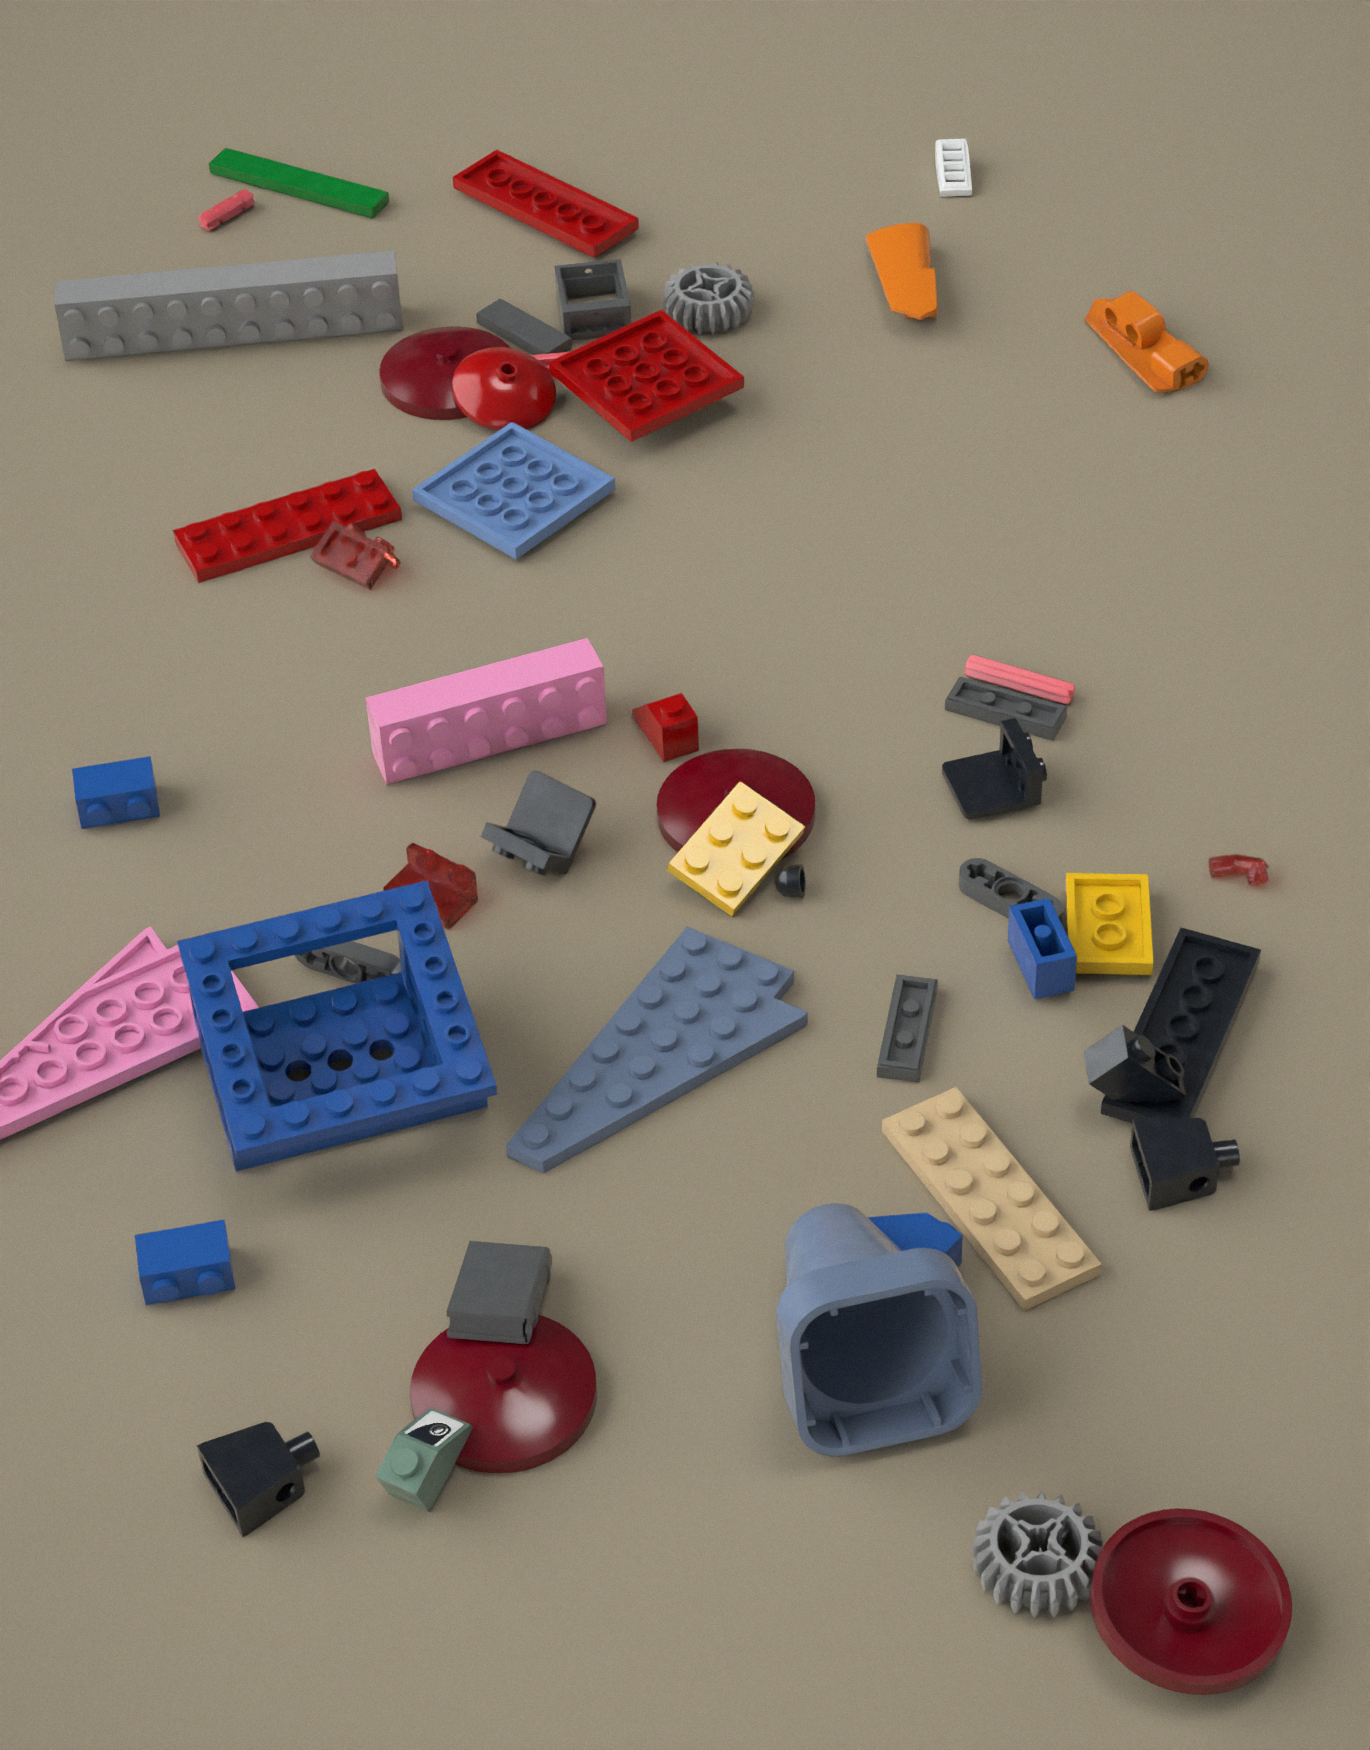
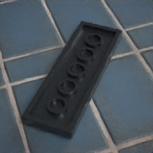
[1101,927,1261,1123]

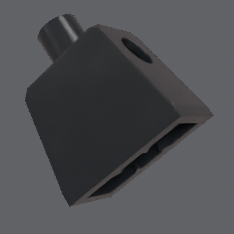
[1130,1117,1240,1211]
[197,1422,320,1537]

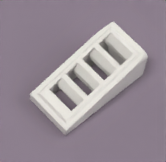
[935,139,972,197]

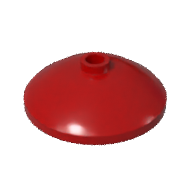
[452,347,556,431]

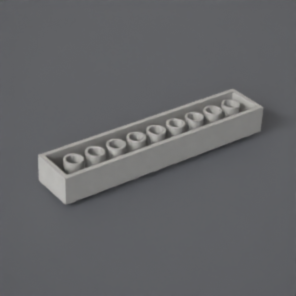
[54,250,403,361]

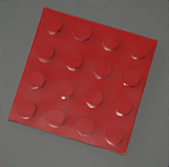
[549,310,744,442]

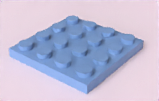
[412,422,616,560]

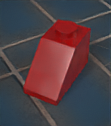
[632,693,699,762]

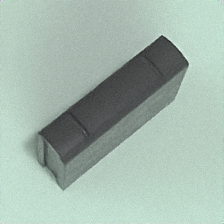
[447,1241,552,1344]

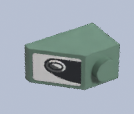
[375,1407,473,1512]

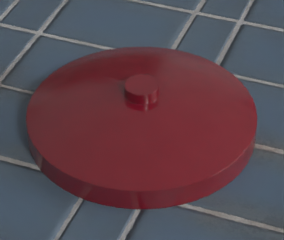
[379,326,510,420]
[657,749,815,859]
[410,1314,597,1473]
[1090,1508,1292,1695]

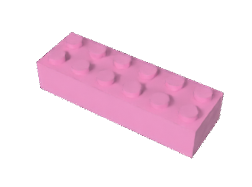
[366,638,607,785]

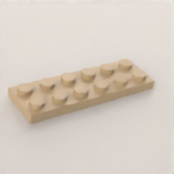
[882,1087,1102,1312]

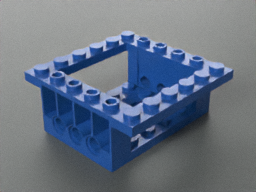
[177,881,497,1172]

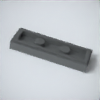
[476,299,572,355]
[945,676,1068,741]
[877,974,938,1082]

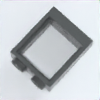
[554,259,631,340]

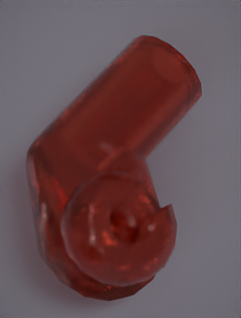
[1208,854,1269,886]

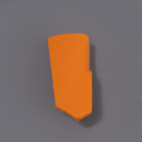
[866,223,937,320]
[1085,291,1209,393]

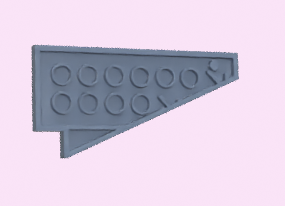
[506,926,808,1173]

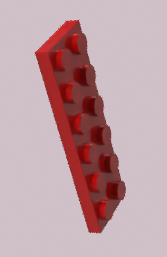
[452,149,639,258]
[173,469,402,583]

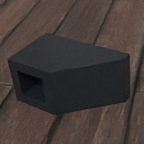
[1083,1025,1186,1103]

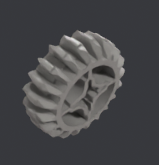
[663,262,754,335]
[972,1490,1103,1618]

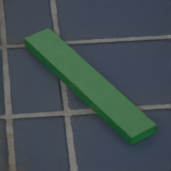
[209,148,389,218]

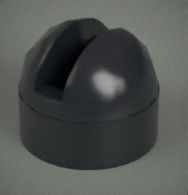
[774,864,806,897]

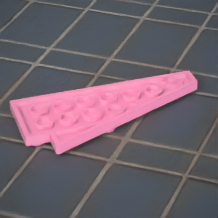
[0,926,259,1140]

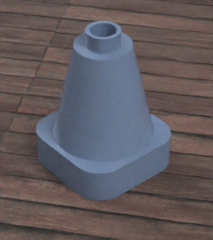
[776,1203,982,1456]

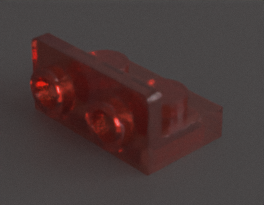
[310,521,401,590]
[383,843,478,930]

